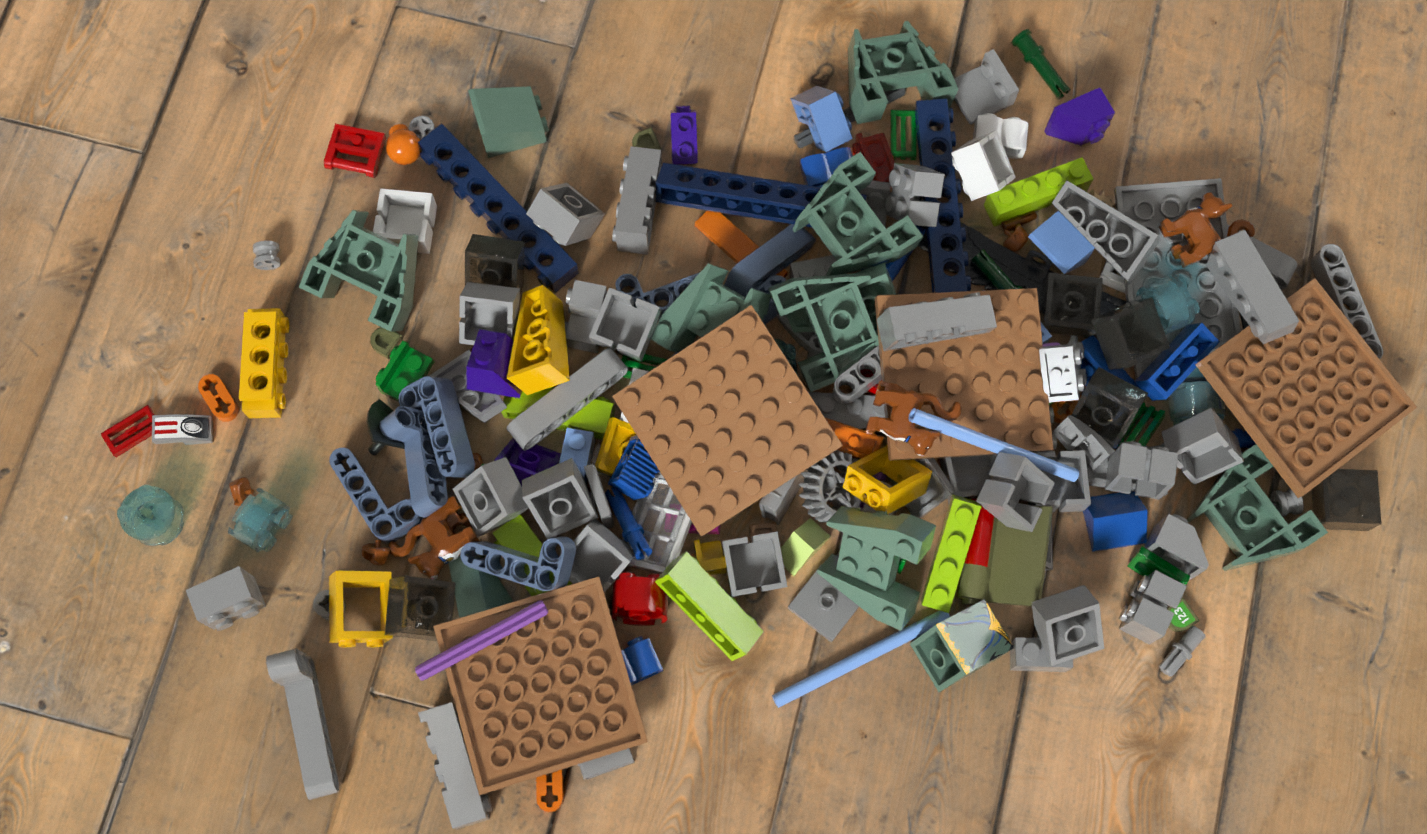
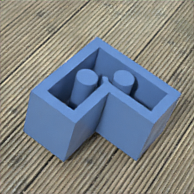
[790,86,853,152]

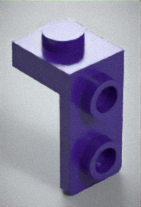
[670,105,698,164]

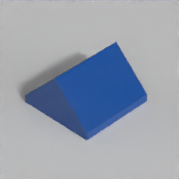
[1083,491,1148,552]

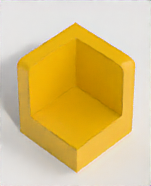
[694,540,727,576]

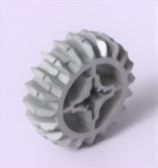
[798,450,863,523]

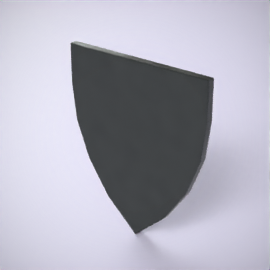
[367,399,405,456]

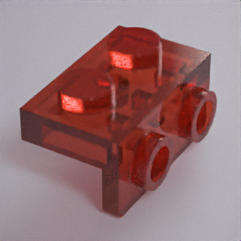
[852,132,895,183]

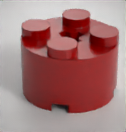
[611,573,669,626]

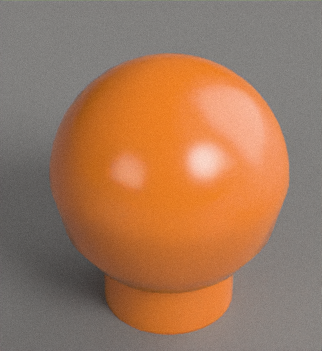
[386,124,422,165]

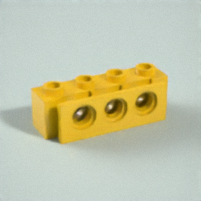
[239,308,290,418]

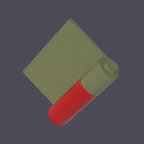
[957,499,1053,607]

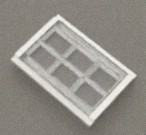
[622,472,692,574]

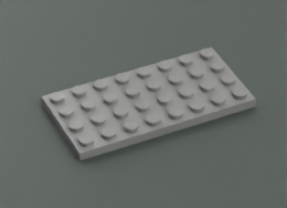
[1114,178,1241,390]

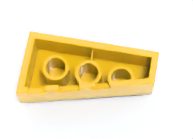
[507,285,570,395]

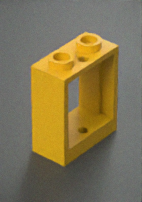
[843,445,932,515]
[329,571,393,648]

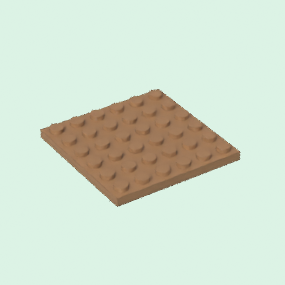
[1195,278,1417,498]
[875,288,1053,461]
[612,305,843,537]
[433,576,648,795]

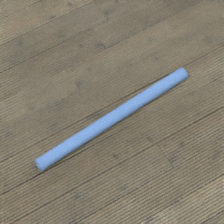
[908,408,1079,482]
[772,611,950,708]

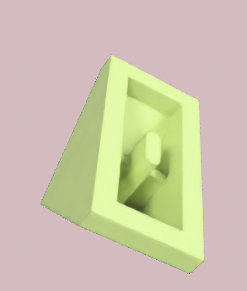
[781,518,831,576]

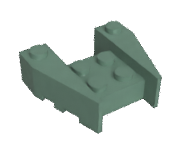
[848,21,959,124]
[792,152,923,275]
[299,210,418,332]
[651,263,771,352]
[768,273,879,392]
[1187,444,1328,571]
[817,506,936,631]

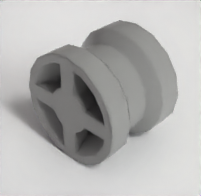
[409,116,435,140]
[253,241,281,270]
[1270,488,1304,517]
[313,590,346,620]

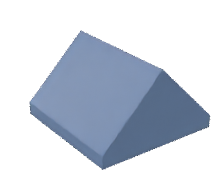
[1028,211,1095,274]

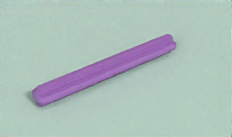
[415,600,548,680]

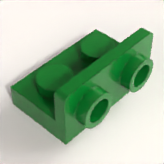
[375,340,435,402]

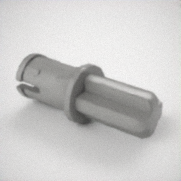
[1159,626,1206,677]

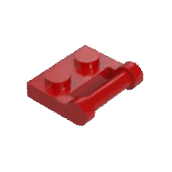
[324,124,386,178]

